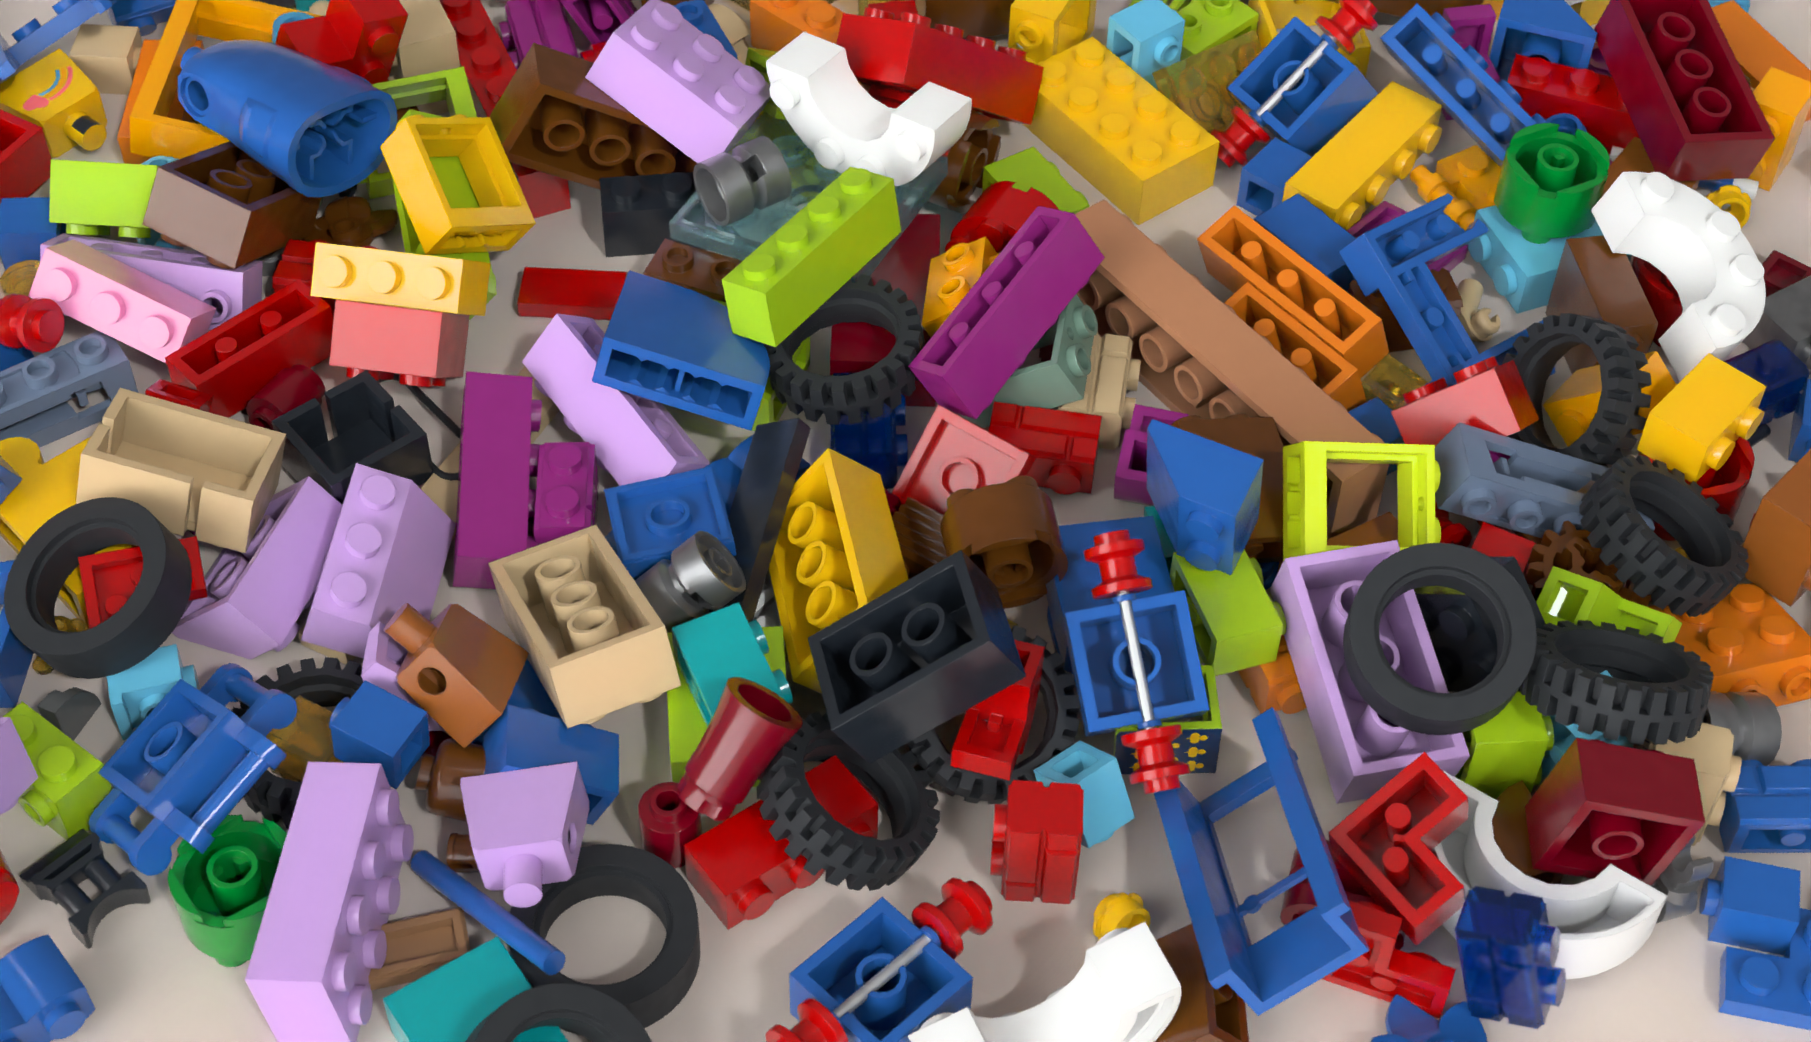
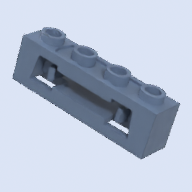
[0,331,138,448]
[1435,422,1655,538]

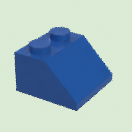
[1489,0,1597,81]
[1147,419,1264,575]

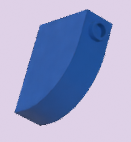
[592,270,770,431]

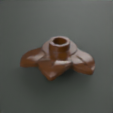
[301,196,398,247]

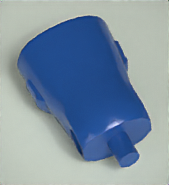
[177,40,397,198]

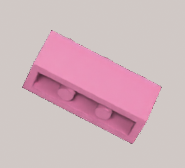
[28,239,216,363]

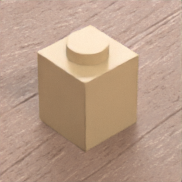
[69,24,143,95]

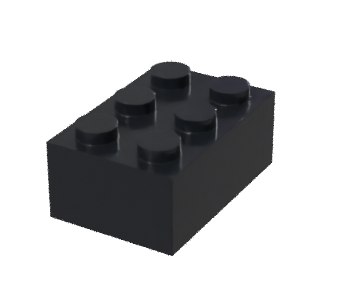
[808,550,1026,764]

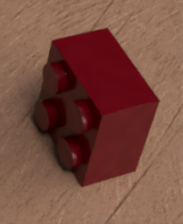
[1525,738,1705,886]

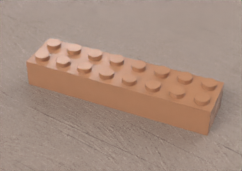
[1075,199,1389,540]

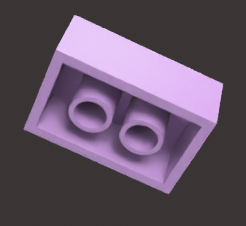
[585,0,771,164]

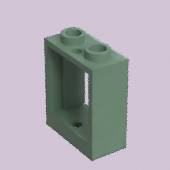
[959,294,1098,428]

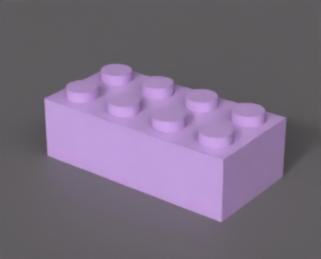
[1270,540,1470,804]
[245,762,414,1042]

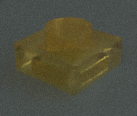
[1362,354,1428,411]

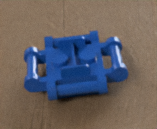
[89,663,297,876]

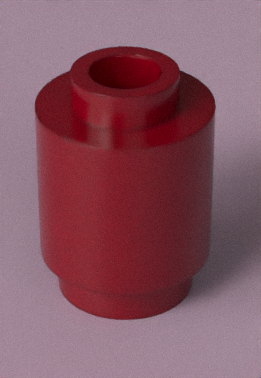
[247,364,326,430]
[638,782,702,868]

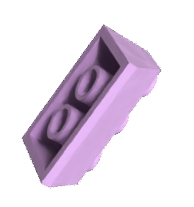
[301,463,456,659]
[172,476,342,660]

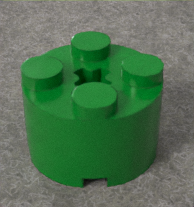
[1494,123,1610,244]
[168,815,287,967]

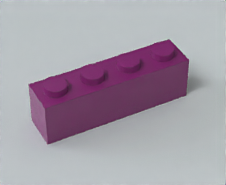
[908,206,1105,419]
[453,371,542,590]

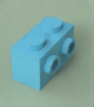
[1106,0,1185,99]

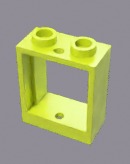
[1283,441,1441,561]

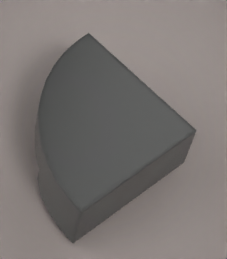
[37,687,101,741]

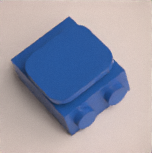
[1046,516,1174,674]

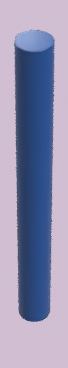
[410,851,565,975]

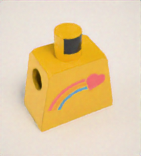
[0,48,108,158]

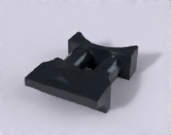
[20,829,151,949]

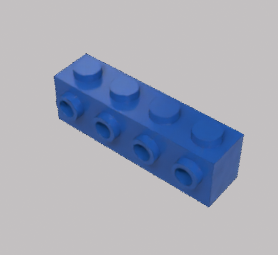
[1381,3,1548,168]

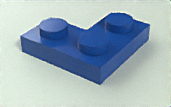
[1719,908,1811,1031]

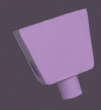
[460,762,589,908]

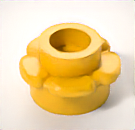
[1706,185,1751,228]
[1093,892,1151,941]

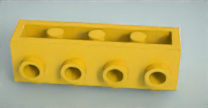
[1282,81,1443,231]

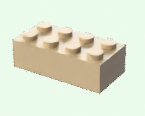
[488,525,681,729]

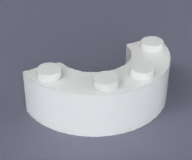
[766,32,972,186]
[1591,172,1766,382]
[1431,771,1668,980]
[908,922,1181,1042]

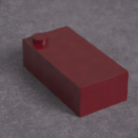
[1594,0,1775,181]
[830,213,940,407]

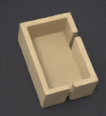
[76,388,286,553]

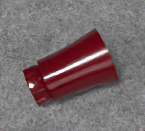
[677,677,803,821]

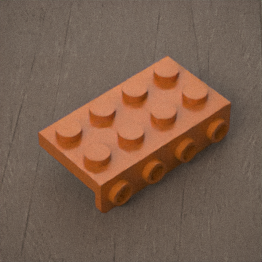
[1647,583,1811,707]

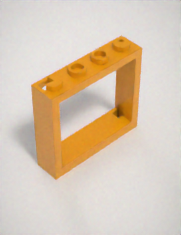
[130,0,322,159]

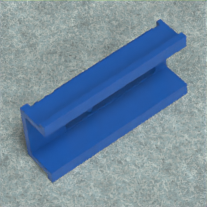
[1154,707,1369,1016]

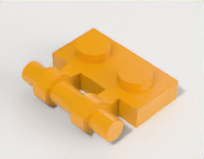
[1409,145,1501,230]

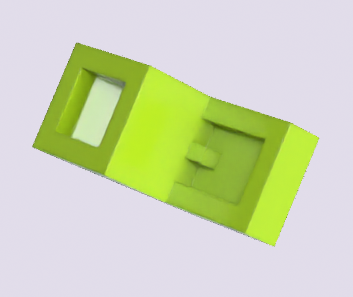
[1536,566,1682,643]

